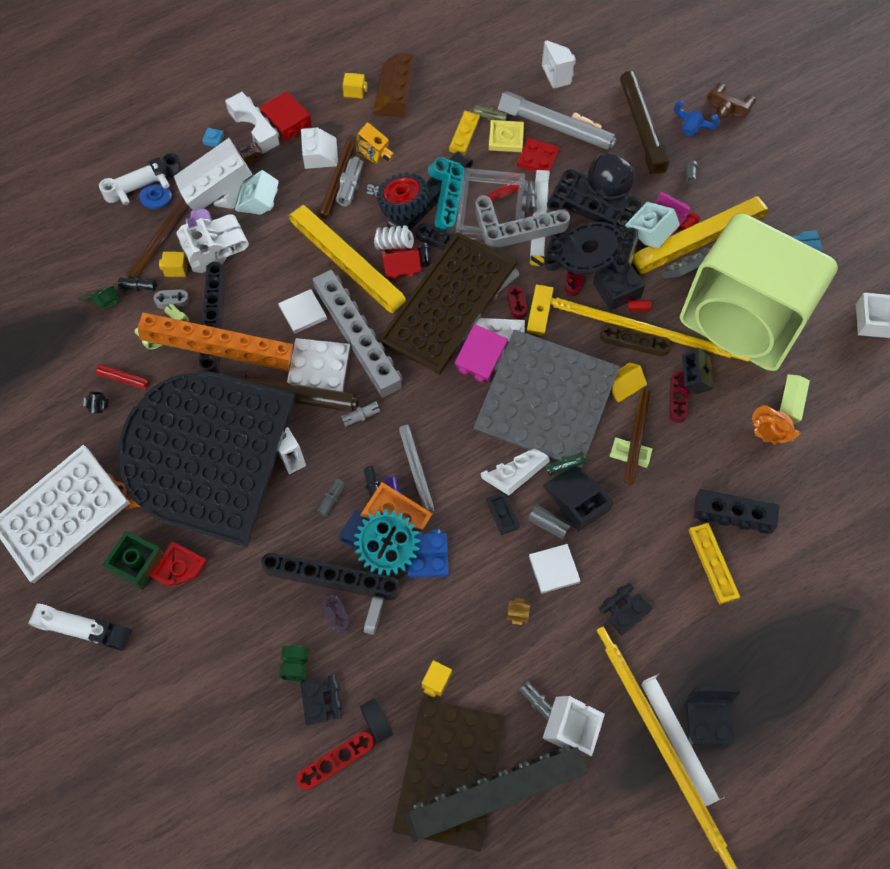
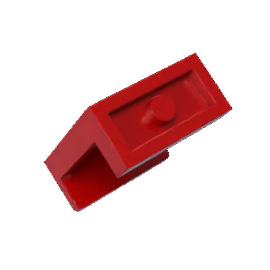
[260,91,312,142]

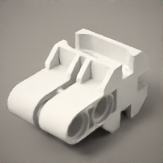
[176,214,249,273]

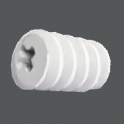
[374,226,414,250]

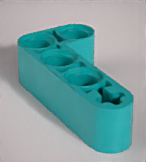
[428,157,464,231]

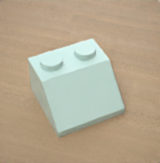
[235,170,279,215]
[625,202,680,249]

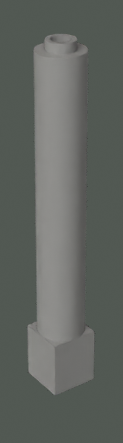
[498,91,617,150]

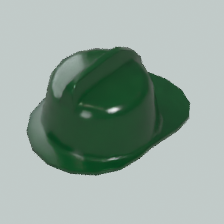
[78,283,119,309]

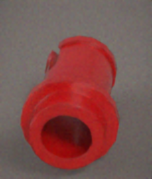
[679,212,700,232]
[628,298,651,313]

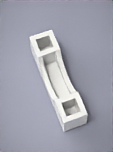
[225,92,280,154]

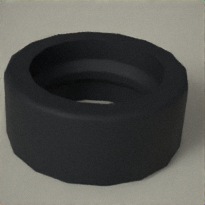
[360,698,393,743]

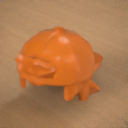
[752,405,801,445]

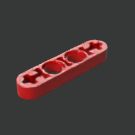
[297,732,374,790]

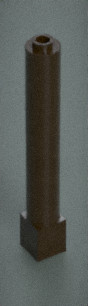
[620,71,669,175]
[223,369,359,412]

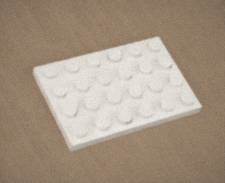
[0,445,130,583]

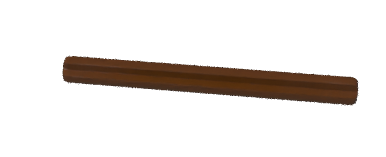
[319,135,357,218]
[126,198,189,279]
[623,389,650,485]

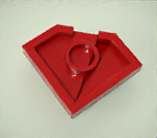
[149,541,208,587]

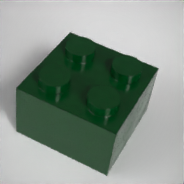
[102,530,164,590]

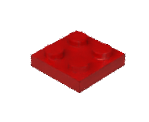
[517,138,560,172]

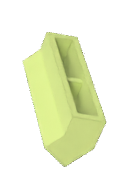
[780,374,810,424]

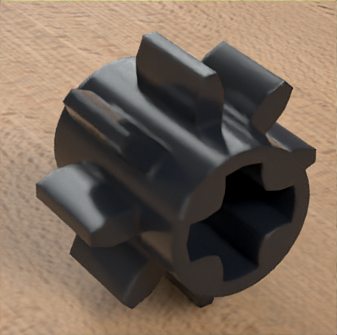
[83,391,109,413]

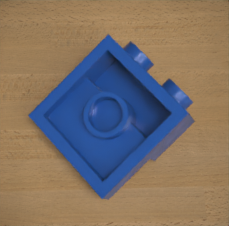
[408,530,449,579]

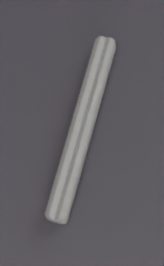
[399,425,434,512]

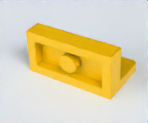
[611,362,647,402]

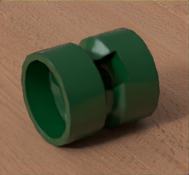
[279,645,309,681]

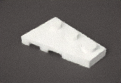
[481,449,550,495]

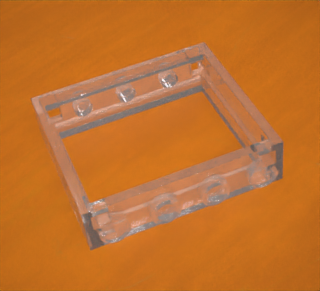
[456,168,528,244]

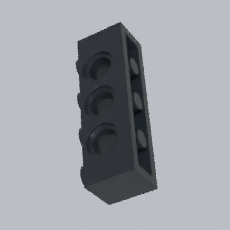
[693,489,779,534]

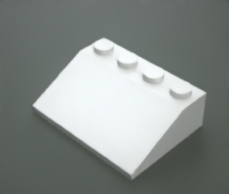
[174,138,253,210]

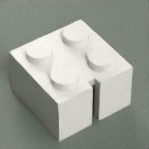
[856,293,890,338]
[543,696,605,756]

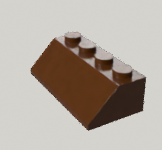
[373,53,414,118]

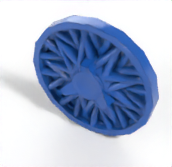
[139,184,172,209]

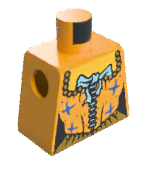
[355,122,394,164]

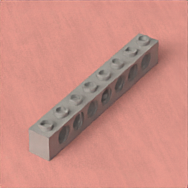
[312,270,403,398]

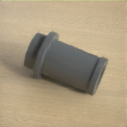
[685,161,698,184]

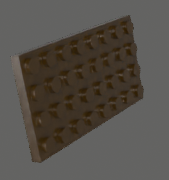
[378,232,517,375]

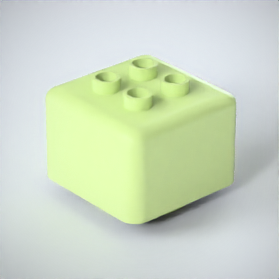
[680,214,838,371]

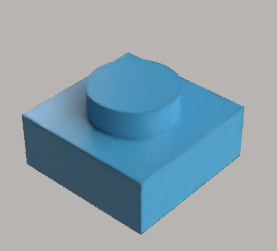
[202,128,225,147]

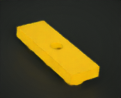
[526,285,553,336]

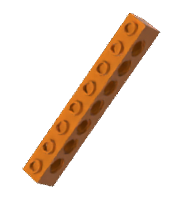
[137,312,293,371]

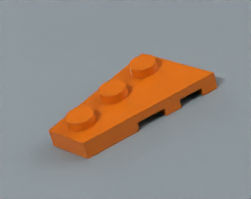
[360,482,433,531]

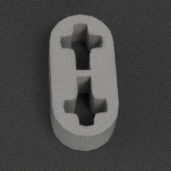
[153,289,190,309]
[364,595,385,635]

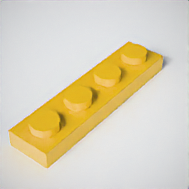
[688,523,740,605]

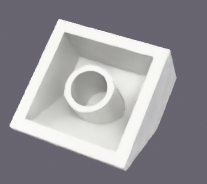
[542,41,576,89]
[301,128,338,169]

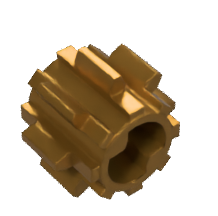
[507,598,530,625]

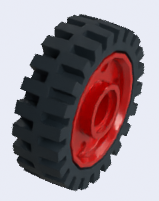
[376,172,430,220]

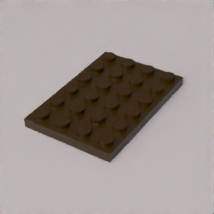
[392,698,505,852]

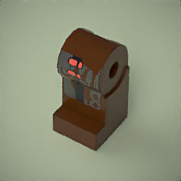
[236,142,263,166]

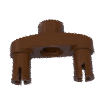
[707,83,756,118]

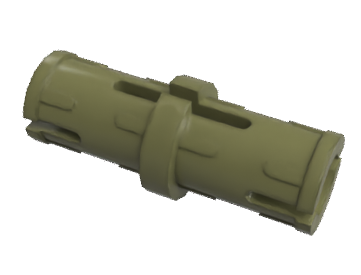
[474,105,508,121]

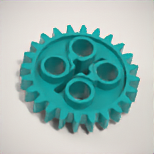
[354,509,420,576]

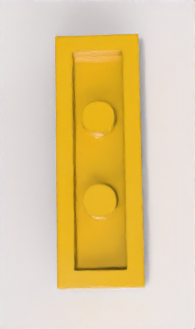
[449,111,480,155]

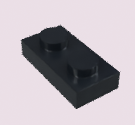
[486,492,520,535]

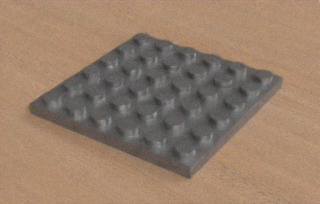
[473,329,620,470]

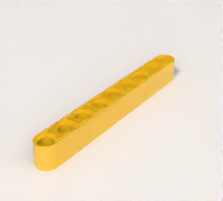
[632,196,769,274]
[289,205,406,313]

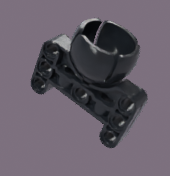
[547,153,641,238]

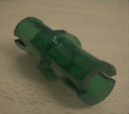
[546,452,587,476]

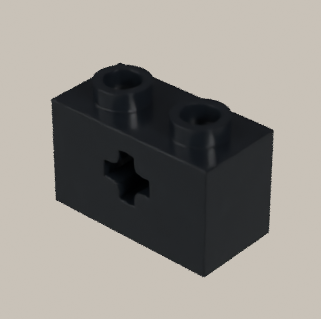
[682,348,713,395]

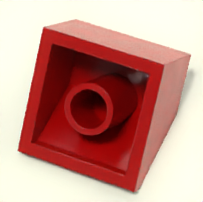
[381,245,421,279]

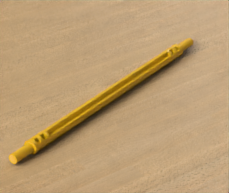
[550,297,750,362]
[597,626,737,869]

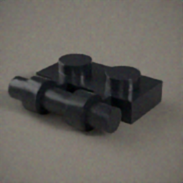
[599,583,653,636]
[300,675,343,725]

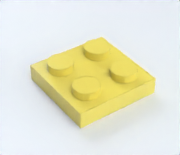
[489,120,524,152]

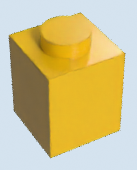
[343,73,368,98]
[159,252,188,277]
[422,660,452,697]

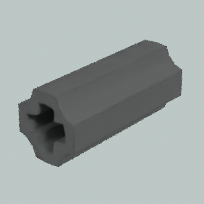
[528,504,571,540]

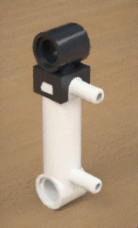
[99,153,182,205]
[28,604,132,651]

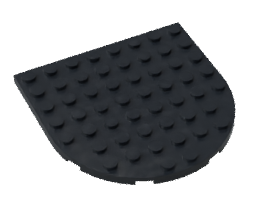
[118,371,296,548]

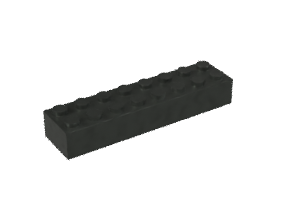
[404,745,588,842]

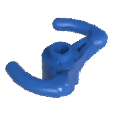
[674,100,720,136]

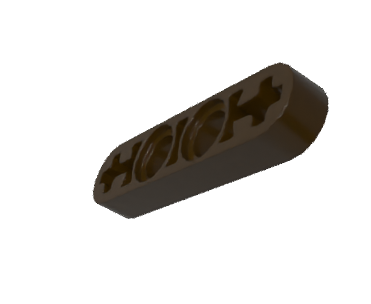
[600,325,671,356]

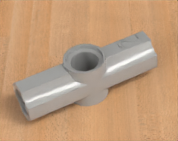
[336,157,364,207]

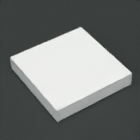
[278,289,327,334]
[529,544,580,594]

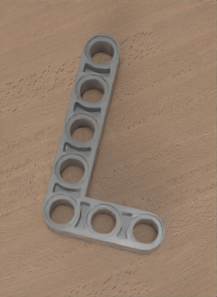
[475,195,570,249]

